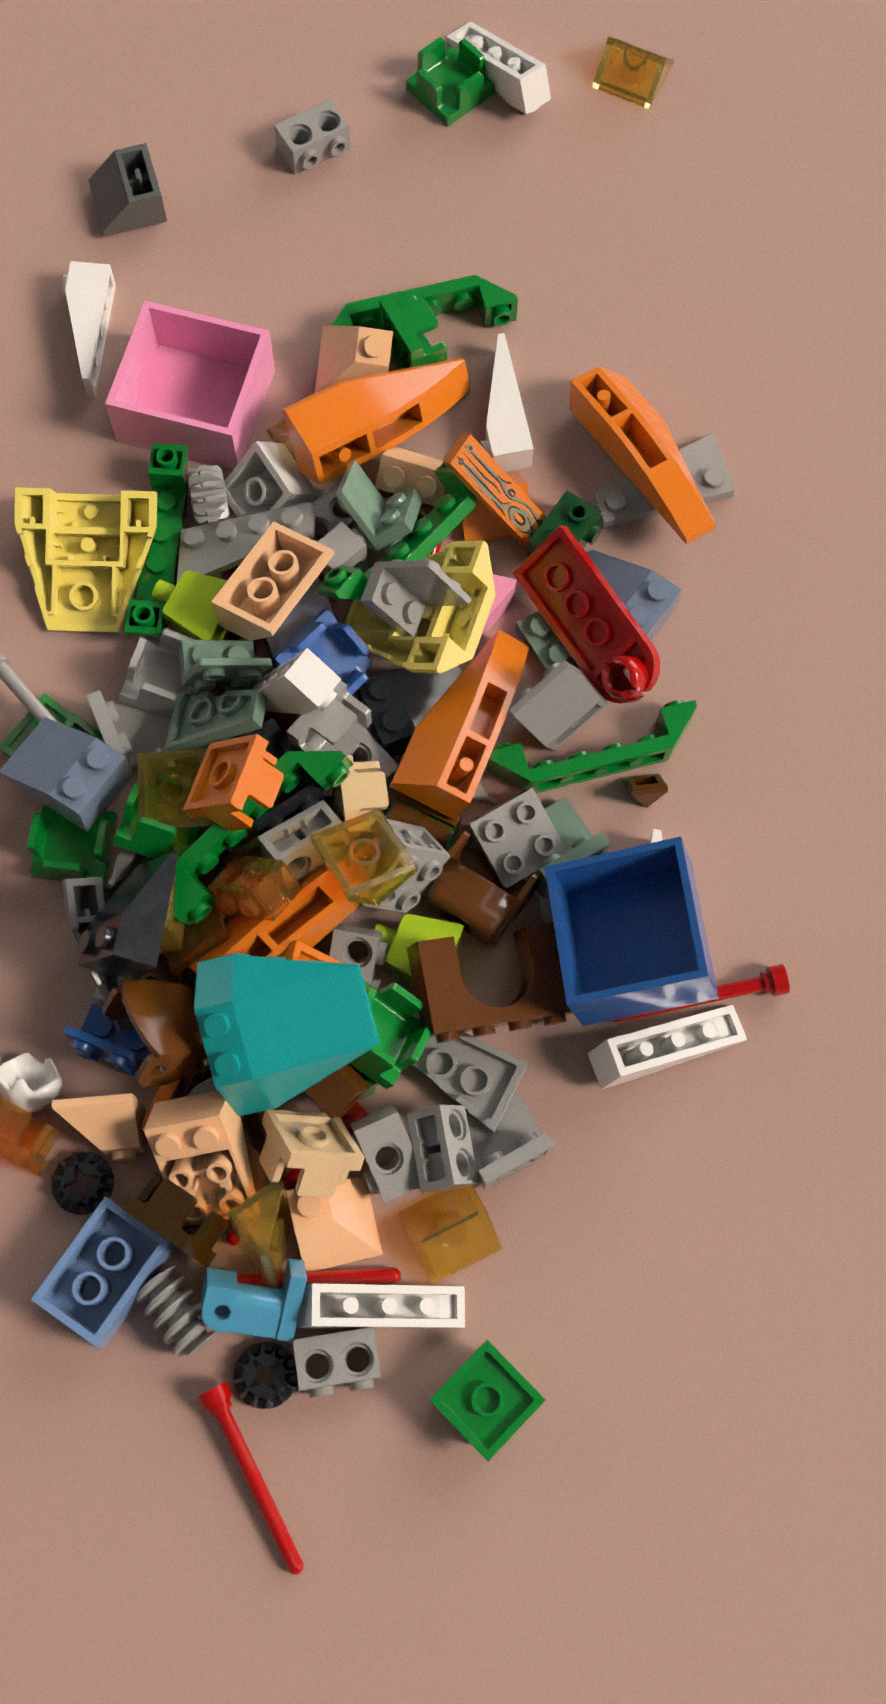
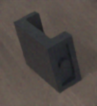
[242,718,326,836]

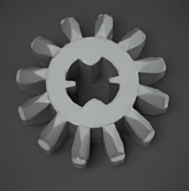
[187,464,229,524]

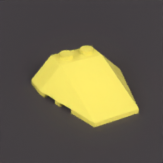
[14,487,157,633]
[345,540,496,674]

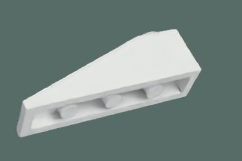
[446,22,551,115]
[62,261,116,398]
[480,333,534,471]
[251,648,341,714]
[588,1005,747,1089]
[298,1284,465,1329]

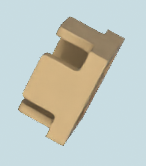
[330,755,389,853]
[259,1109,365,1197]

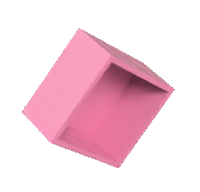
[105,301,275,470]

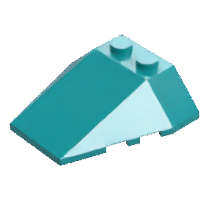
[194,953,380,1116]

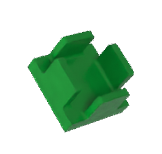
[406,37,495,127]
[379,295,448,370]
[113,772,208,859]
[27,804,118,881]
[349,979,432,1089]
[429,1339,546,1462]

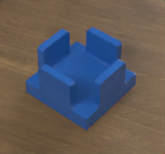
[271,609,373,695]

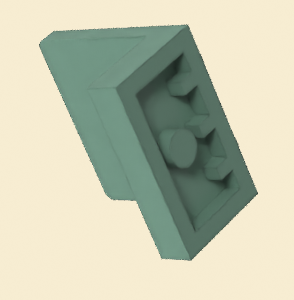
[336,460,423,551]
[179,640,272,691]
[531,797,610,894]

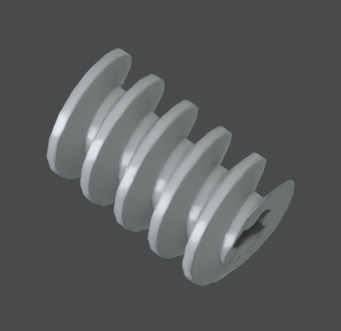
[135,1266,221,1358]

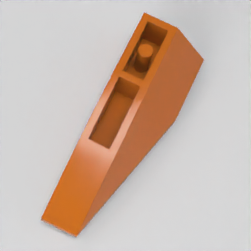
[282,358,471,485]
[569,366,716,544]
[389,630,530,820]
[185,837,392,975]

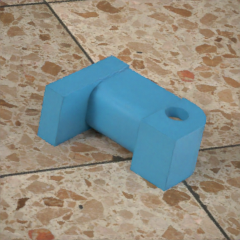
[201,1258,307,1342]

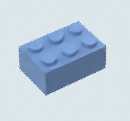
[31,1196,176,1349]

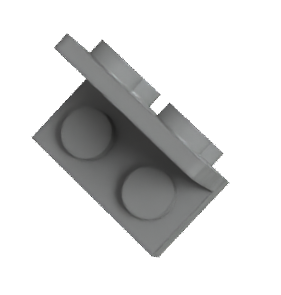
[360,558,471,637]
[86,690,171,769]
[461,788,567,888]
[359,817,450,912]
[466,1089,555,1190]

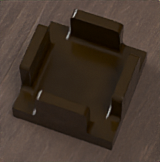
[121,1172,229,1267]

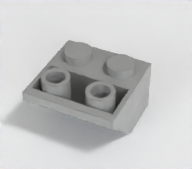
[509,661,609,750]

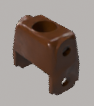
[422,830,540,946]
[102,980,210,1088]

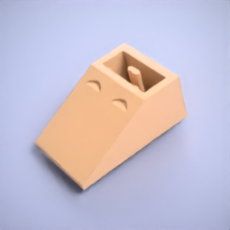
[143,1091,259,1227]

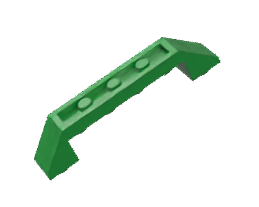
[331,275,518,329]
[124,443,188,638]
[316,452,477,600]
[486,700,697,794]
[174,751,354,925]

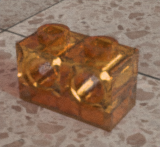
[208,855,303,921]

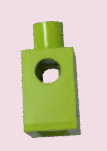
[152,570,228,640]
[374,914,464,986]

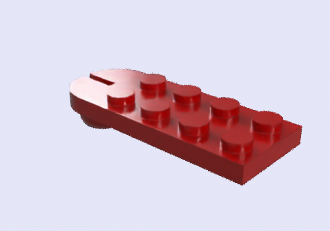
[512,526,660,704]

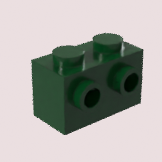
[527,490,602,558]

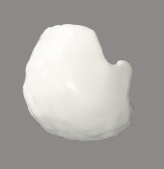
[0,1053,62,1114]

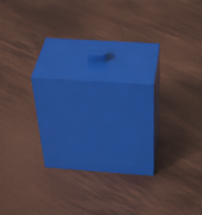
[545,836,719,1026]

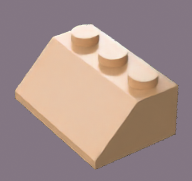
[211,521,334,641]

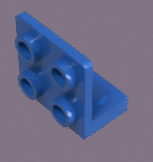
[62,1003,151,1076]

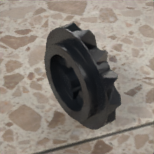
[51,1151,114,1215]
[233,1342,298,1409]

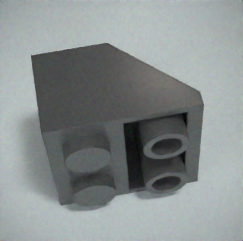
[88,143,167,236]

